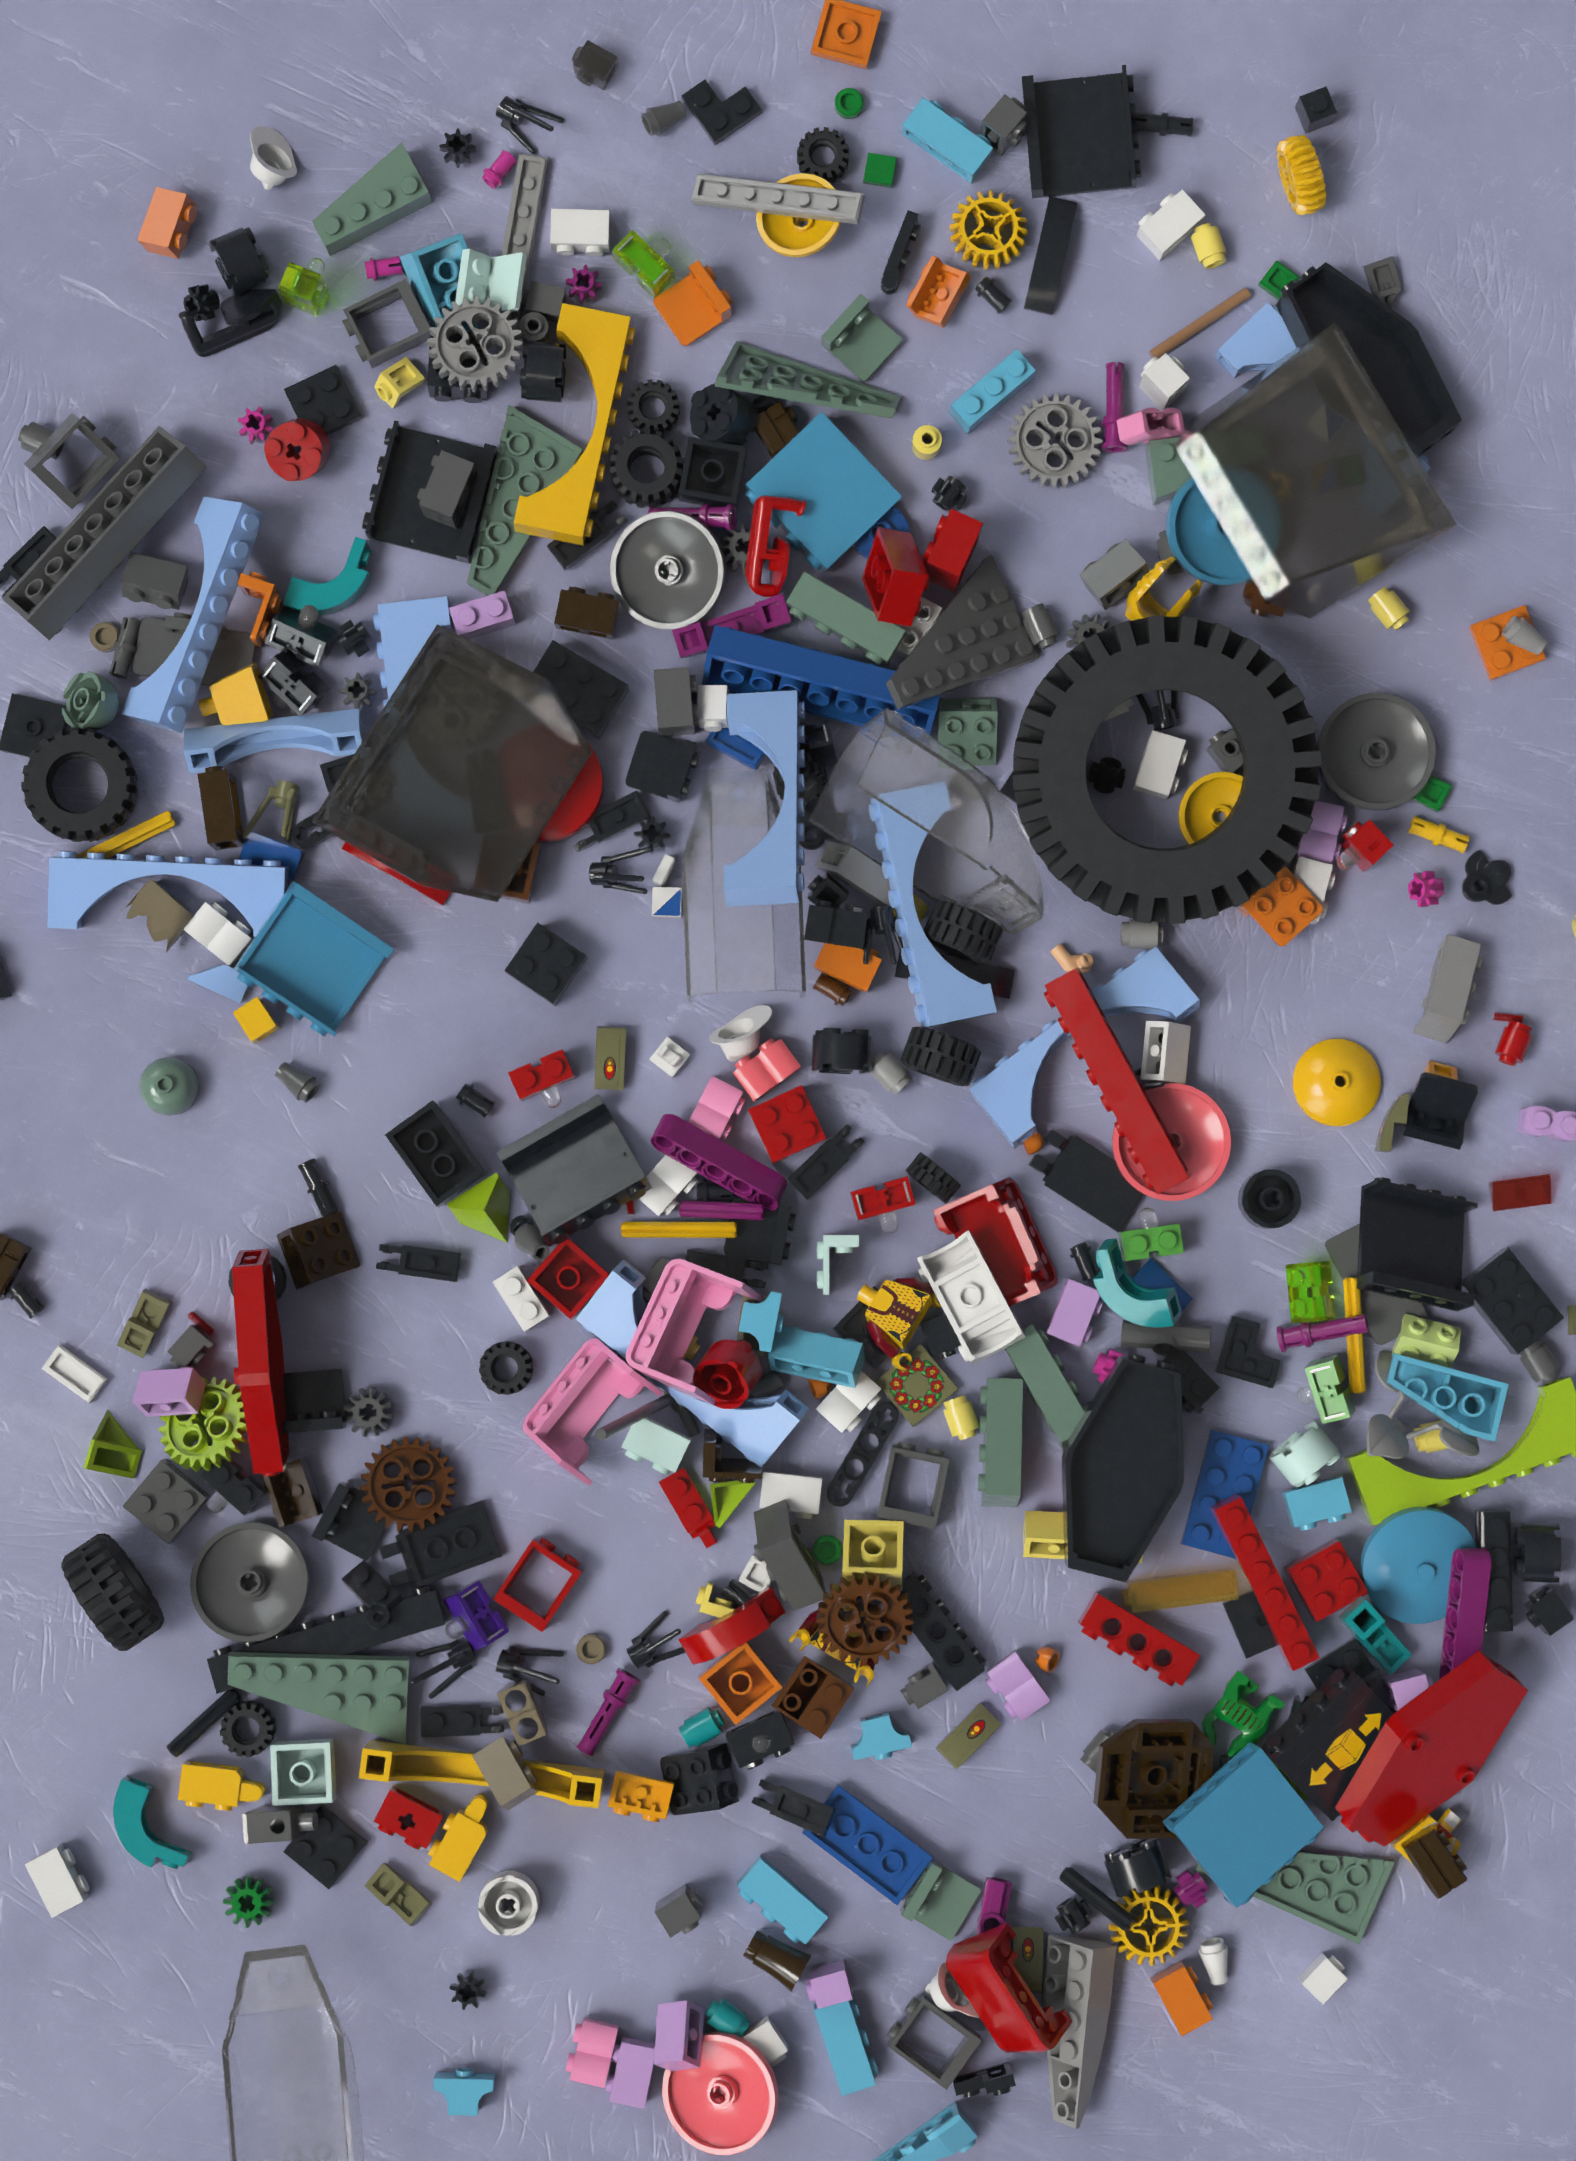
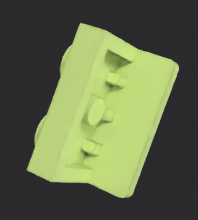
[1392,1314,1461,1368]

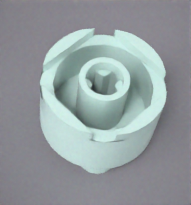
[1269,1421,1341,1488]

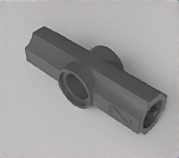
[1121,1320,1212,1356]

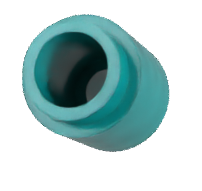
[679,1707,725,1748]
[705,1997,751,2037]

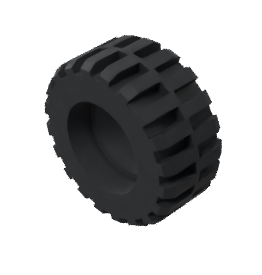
[21,727,138,842]
[61,1533,164,1651]

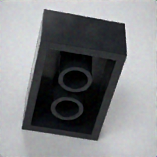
[522,640,629,740]
[385,1100,487,1208]
[1461,1248,1564,1355]

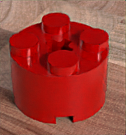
[264,418,330,481]
[693,1340,762,1409]

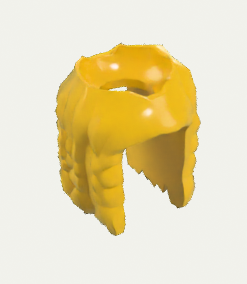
[1125,557,1203,621]

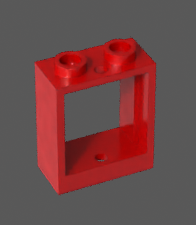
[493,1537,583,1632]

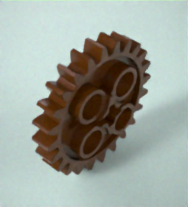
[360,1437,457,1534]
[816,1571,914,1665]

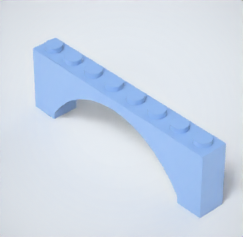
[1214,302,1431,522]
[121,497,265,733]
[373,596,475,839]
[723,690,806,907]
[869,782,997,1028]
[47,851,289,937]
[969,946,1200,1149]
[576,1259,809,1467]

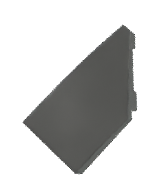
[1362,256,1402,308]

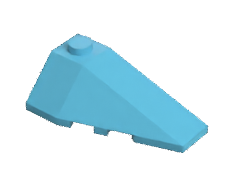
[400,233,478,332]
[1386,1353,1509,1442]
[873,2101,978,2161]

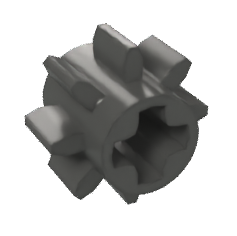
[339,673,377,709]

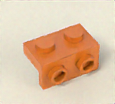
[906,255,971,328]

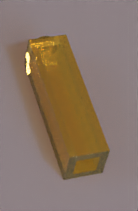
[1122,1568,1239,1613]

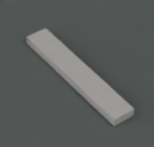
[501,153,548,329]
[691,174,865,225]

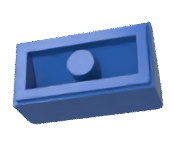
[239,831,305,881]
[1131,1258,1193,1311]

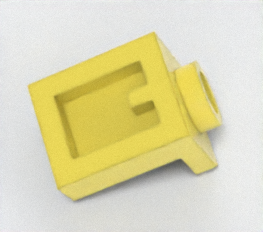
[374,357,425,408]
[696,1582,737,1618]

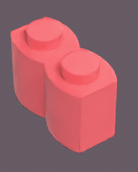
[733,1038,801,1102]

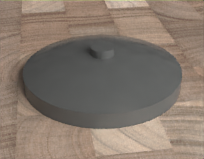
[610,511,726,629]
[1317,693,1436,811]
[190,1522,310,1643]

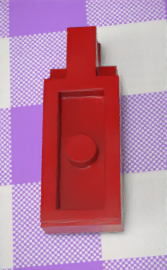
[659,1467,717,1549]

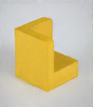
[233,997,280,1044]

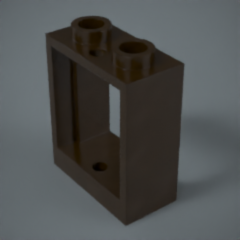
[198,766,244,851]

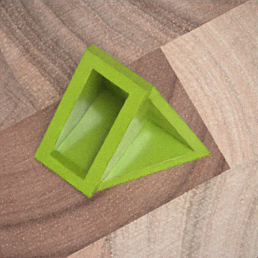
[447,1172,510,1243]
[83,1409,142,1479]
[710,1478,757,1528]

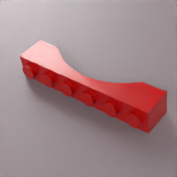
[1210,1494,1320,1671]

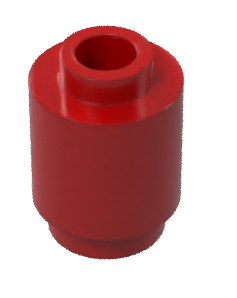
[1495,1021,1532,1066]

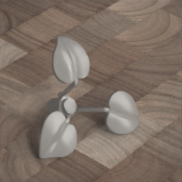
[1367,1351,1480,1459]

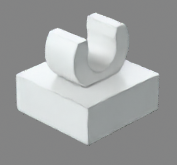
[649,1037,690,1078]

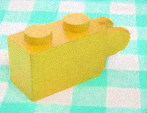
[178,1760,266,1811]
[428,1794,489,1882]

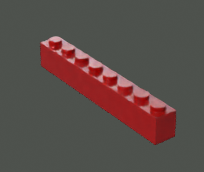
[1044,967,1191,1194]

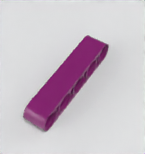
[650,1114,788,1211]
[1439,1548,1491,1679]

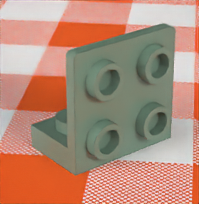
[821,294,902,382]
[937,698,998,765]
[900,1859,981,1941]

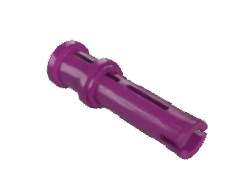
[1102,362,1128,453]
[648,504,737,530]
[1276,1314,1369,1353]
[576,1668,640,1757]

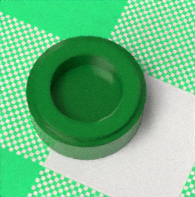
[835,88,864,119]
[813,1535,842,1565]

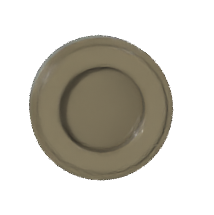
[90,622,120,653]
[576,1634,606,1664]

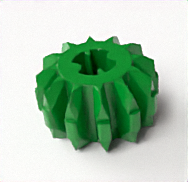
[223,1875,275,1928]

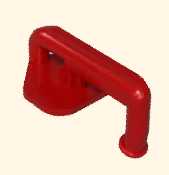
[745,495,807,597]

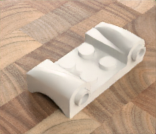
[917,1230,1026,1365]

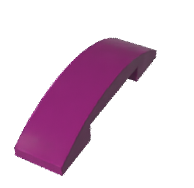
[672,594,792,659]

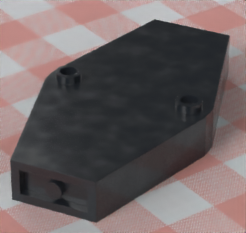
[1276,262,1462,463]
[1062,1353,1184,1582]

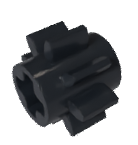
[439,128,477,168]
[183,284,220,322]
[931,476,968,512]
[337,619,373,657]
[1089,757,1126,794]
[634,816,671,854]
[1055,1896,1092,1934]
[449,1971,487,2010]

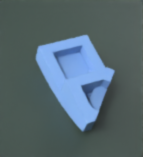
[187,964,248,1003]

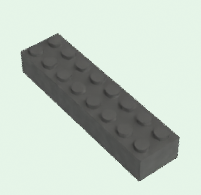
[2,426,207,641]

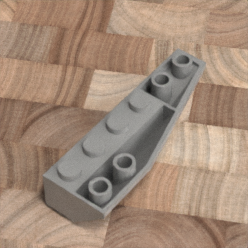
[1042,1935,1116,2129]

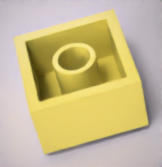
[842,1520,904,1591]

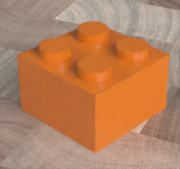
[698,1642,782,1725]

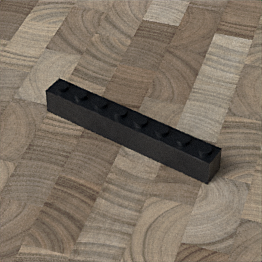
[207,1585,448,1694]

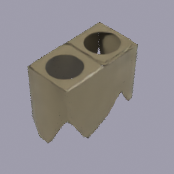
[120,879,194,953]
[497,1679,547,1746]

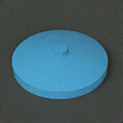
[1166,466,1282,585]
[1360,1507,1477,1624]

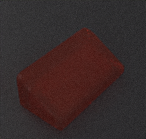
[1488,1174,1551,1211]

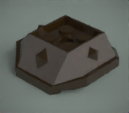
[1093,1719,1214,1839]

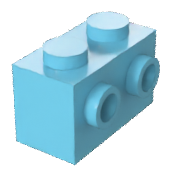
[1281,1476,1352,1531]

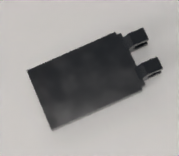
[1028,1130,1143,1233]
[379,1500,502,1588]

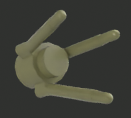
[241,780,300,842]

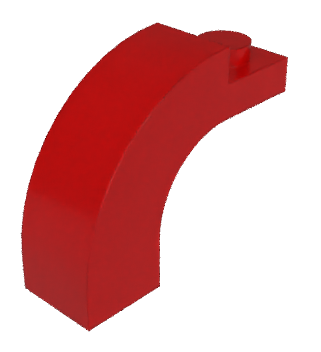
[678,1587,786,1665]

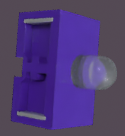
[443,1580,509,1651]

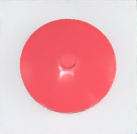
[1112,1083,1231,1201]
[662,2032,779,2155]

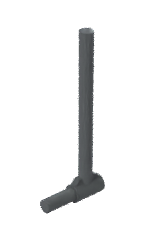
[596,1390,701,1440]

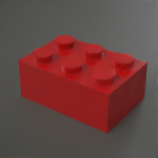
[923,509,983,593]
[861,527,930,627]

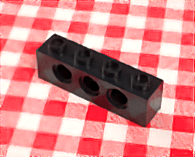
[899,1572,986,1691]

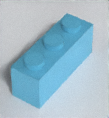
[901,97,993,184]
[949,349,1036,434]
[768,1326,865,1388]
[737,1854,829,1945]
[813,2000,879,2096]

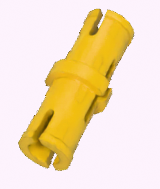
[1408,815,1470,854]

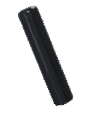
[167,1689,241,1757]
[1059,1867,1136,1931]

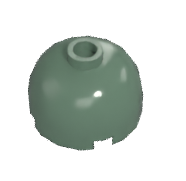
[62,671,119,730]
[139,1057,200,1116]

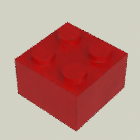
[748,1085,826,1164]
[526,1237,610,1320]
[1283,1539,1368,1622]

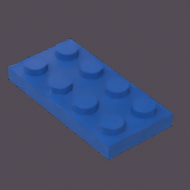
[1180,1430,1269,1559]
[802,1784,933,1905]

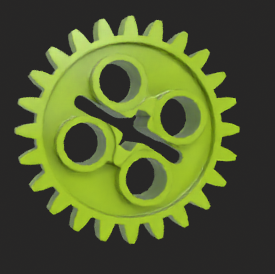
[158,1377,247,1472]

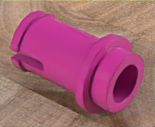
[482,150,517,189]
[364,255,402,281]

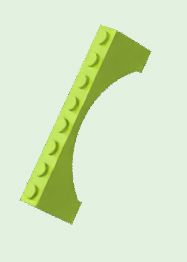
[1344,1376,1576,1526]

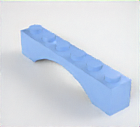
[183,708,364,774]

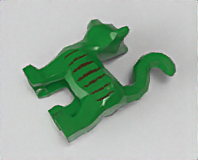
[1202,1670,1285,1757]

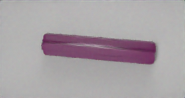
[679,1201,765,1220]

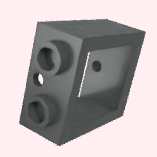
[342,279,430,368]
[24,413,120,509]
[877,1442,950,1529]
[887,1993,982,2090]

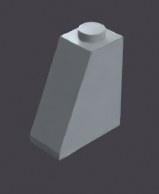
[815,841,891,906]

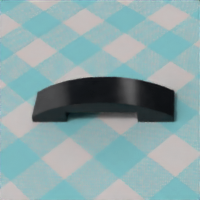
[1024,196,1077,315]
[894,951,1015,999]

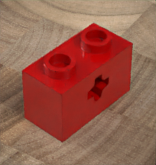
[373,1786,445,1850]

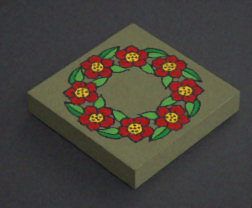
[875,1344,958,1427]

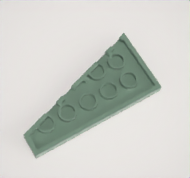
[715,341,901,419]
[467,404,584,596]
[228,1652,409,1745]
[1195,1851,1395,1944]

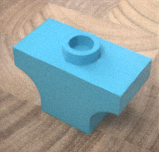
[739,1291,784,1352]
[851,1712,912,1760]
[433,2068,496,2116]

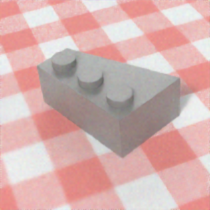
[1413,934,1483,1044]

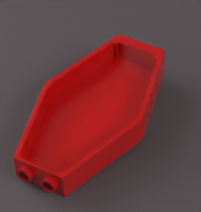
[232,1249,290,1476]
[1335,1650,1528,1847]

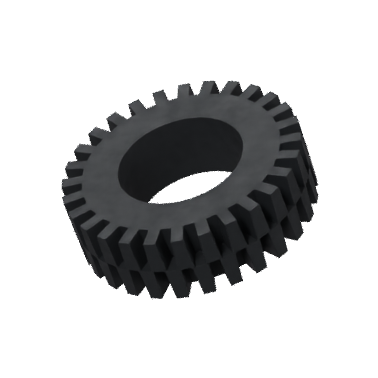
[1012,615,1322,924]

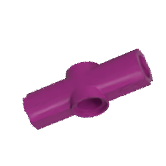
[976,1877,1012,1935]

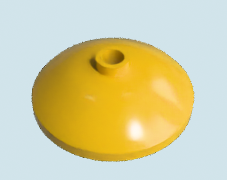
[756,173,841,257]
[1178,772,1243,844]
[1292,1039,1381,1127]

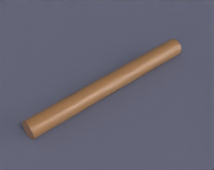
[1149,288,1251,359]

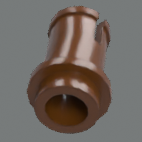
[813,973,852,1006]

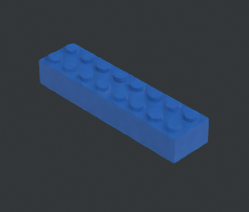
[702,625,940,744]

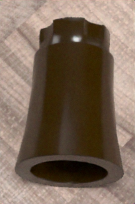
[743,1930,812,1992]

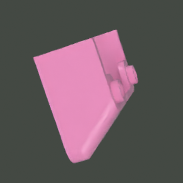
[626,1259,763,1405]
[523,1338,663,1486]

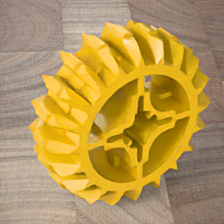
[1276,135,1327,215]
[949,190,1028,270]
[1108,1886,1189,1966]

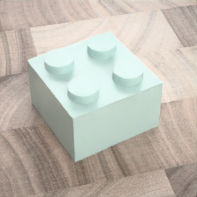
[621,1417,692,1475]
[270,1738,337,1806]

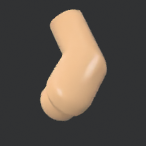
[1050,943,1094,973]

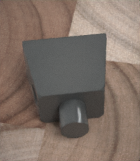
[242,1804,319,1844]

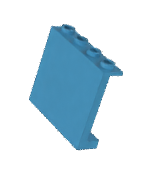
[744,411,902,573]
[234,881,394,1037]
[1163,1742,1324,1908]

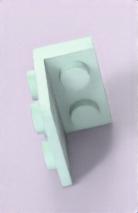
[455,249,527,313]
[817,1235,859,1295]

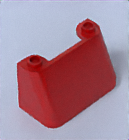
[933,1177,1058,1306]
[946,1923,1072,2053]

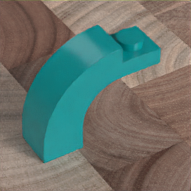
[282,537,372,616]
[1093,1238,1182,1328]
[1338,1596,1412,1675]
[113,1775,192,1869]

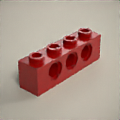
[1078,1592,1200,1687]

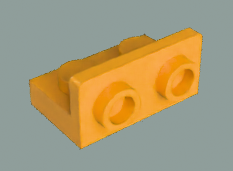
[608,1770,674,1822]

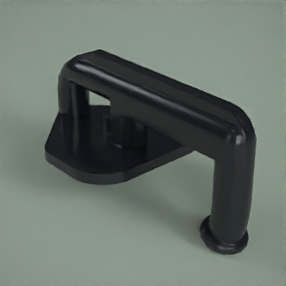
[179,289,283,357]

